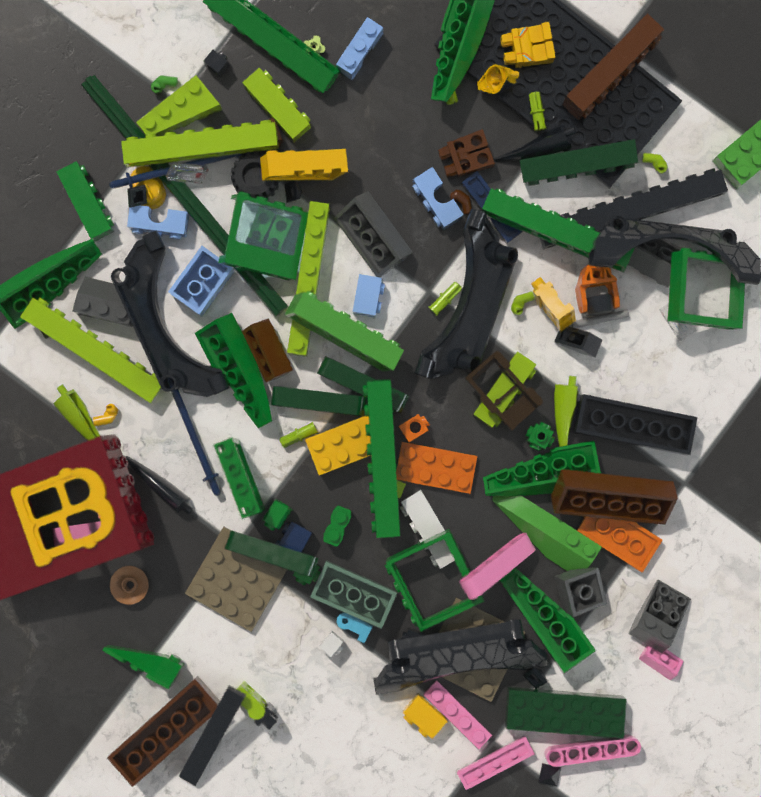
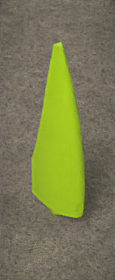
[554,376,578,447]
[53,384,100,440]

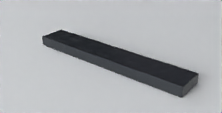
[179,685,246,786]

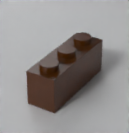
[242,318,293,383]

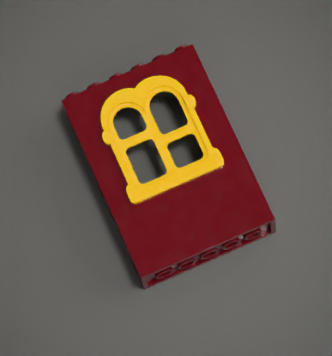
[0,434,154,600]

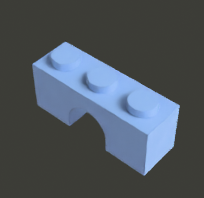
[336,17,383,80]
[412,167,463,230]
[127,205,189,239]

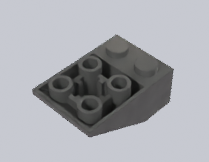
[628,580,691,653]

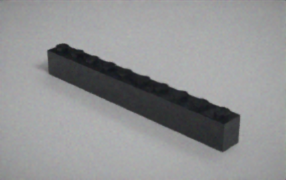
[540,168,728,250]

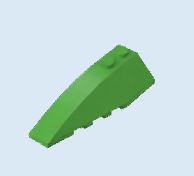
[492,495,602,571]

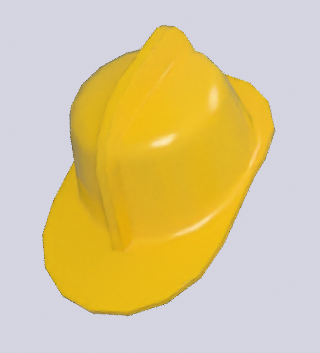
[130,166,166,210]

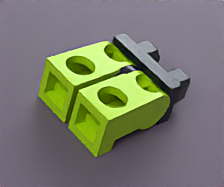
[237,681,278,730]

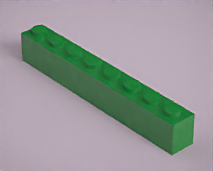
[203,0,341,93]
[482,188,635,273]
[363,379,400,538]

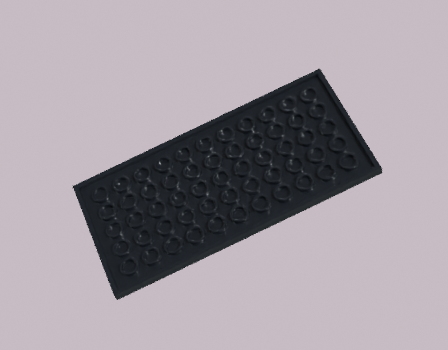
[434,0,683,189]

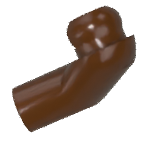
[450,190,472,215]

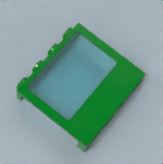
[218,192,308,281]

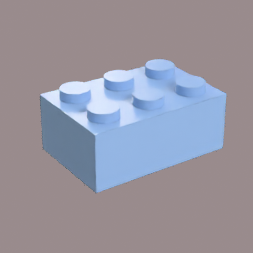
[168,246,235,317]

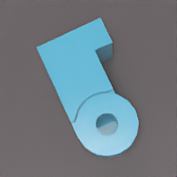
[336,612,373,643]

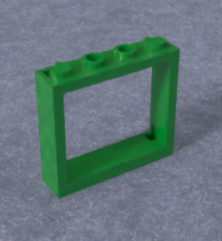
[667,248,745,330]
[213,437,266,519]
[385,528,484,631]

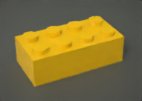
[305,416,371,476]

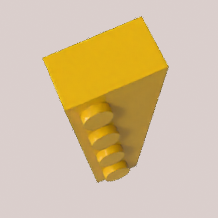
[260,149,348,181]

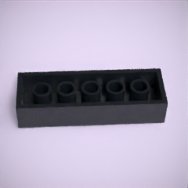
[573,394,698,455]

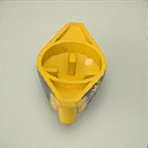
[477,64,519,94]

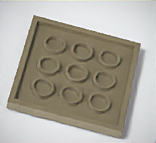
[185,526,287,632]
[439,597,525,702]

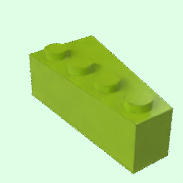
[136,75,222,137]

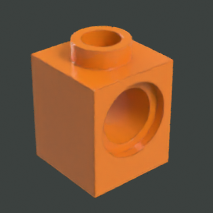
[399,414,429,443]

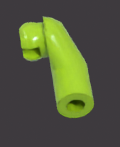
[642,153,668,173]

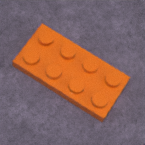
[396,442,477,494]
[577,516,663,573]

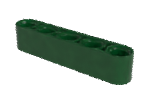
[317,356,410,413]
[271,386,366,416]
[224,530,319,578]

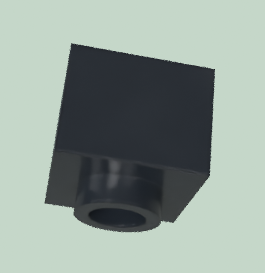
[203,49,229,77]

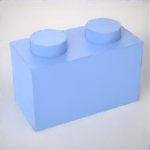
[353,274,385,317]

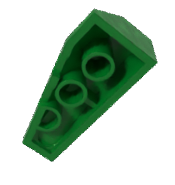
[102,645,184,689]

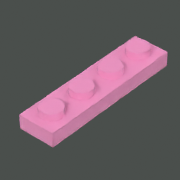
[423,680,492,749]
[456,736,534,790]

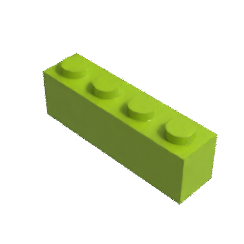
[242,68,311,143]
[473,351,537,428]

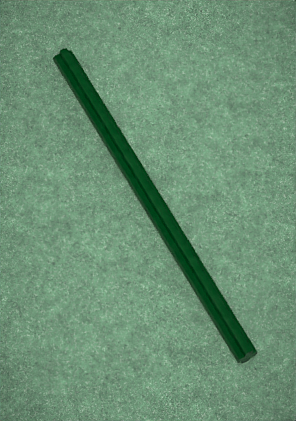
[81,75,288,317]

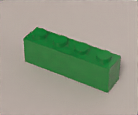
[56,161,115,242]

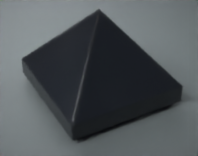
[284,180,302,203]
[127,185,147,208]
[523,667,548,689]
[538,763,561,787]

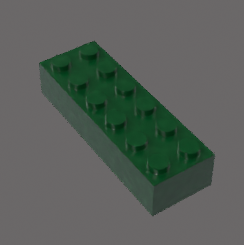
[505,687,626,738]

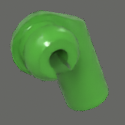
[151,75,178,93]

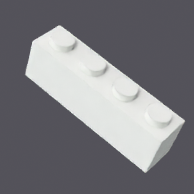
[400,490,455,569]

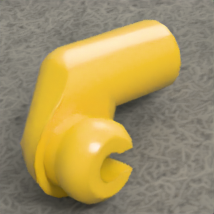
[93,404,118,426]

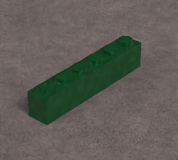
[520,139,638,186]

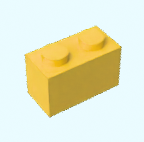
[403,693,448,739]

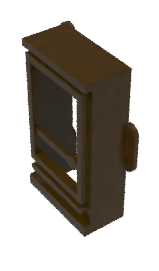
[465,351,543,431]

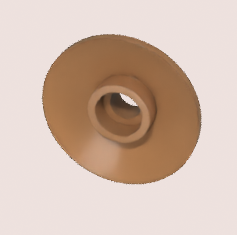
[110,566,149,605]

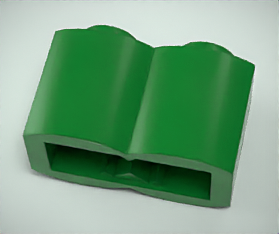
[263,499,293,531]
[323,505,352,547]

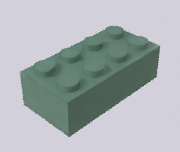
[311,560,397,629]

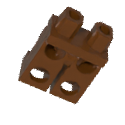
[438,129,495,178]

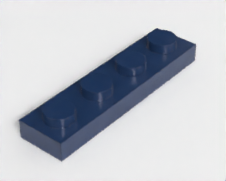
[462,171,523,244]

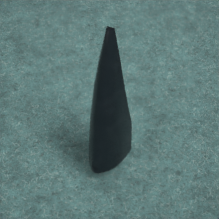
[494,124,576,161]
[126,456,193,515]

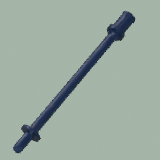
[109,151,259,189]
[168,377,221,496]

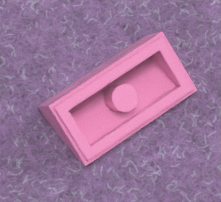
[639,645,684,680]

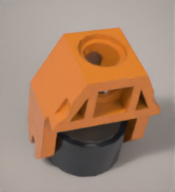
[575,265,620,316]

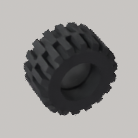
[231,151,280,200]

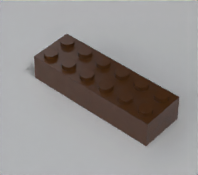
[562,13,664,121]
[551,469,678,525]
[107,676,220,787]

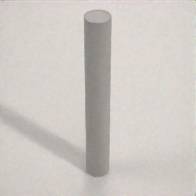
[572,310,629,328]

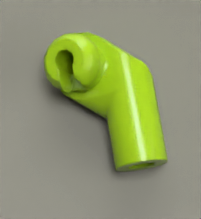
[511,291,535,315]

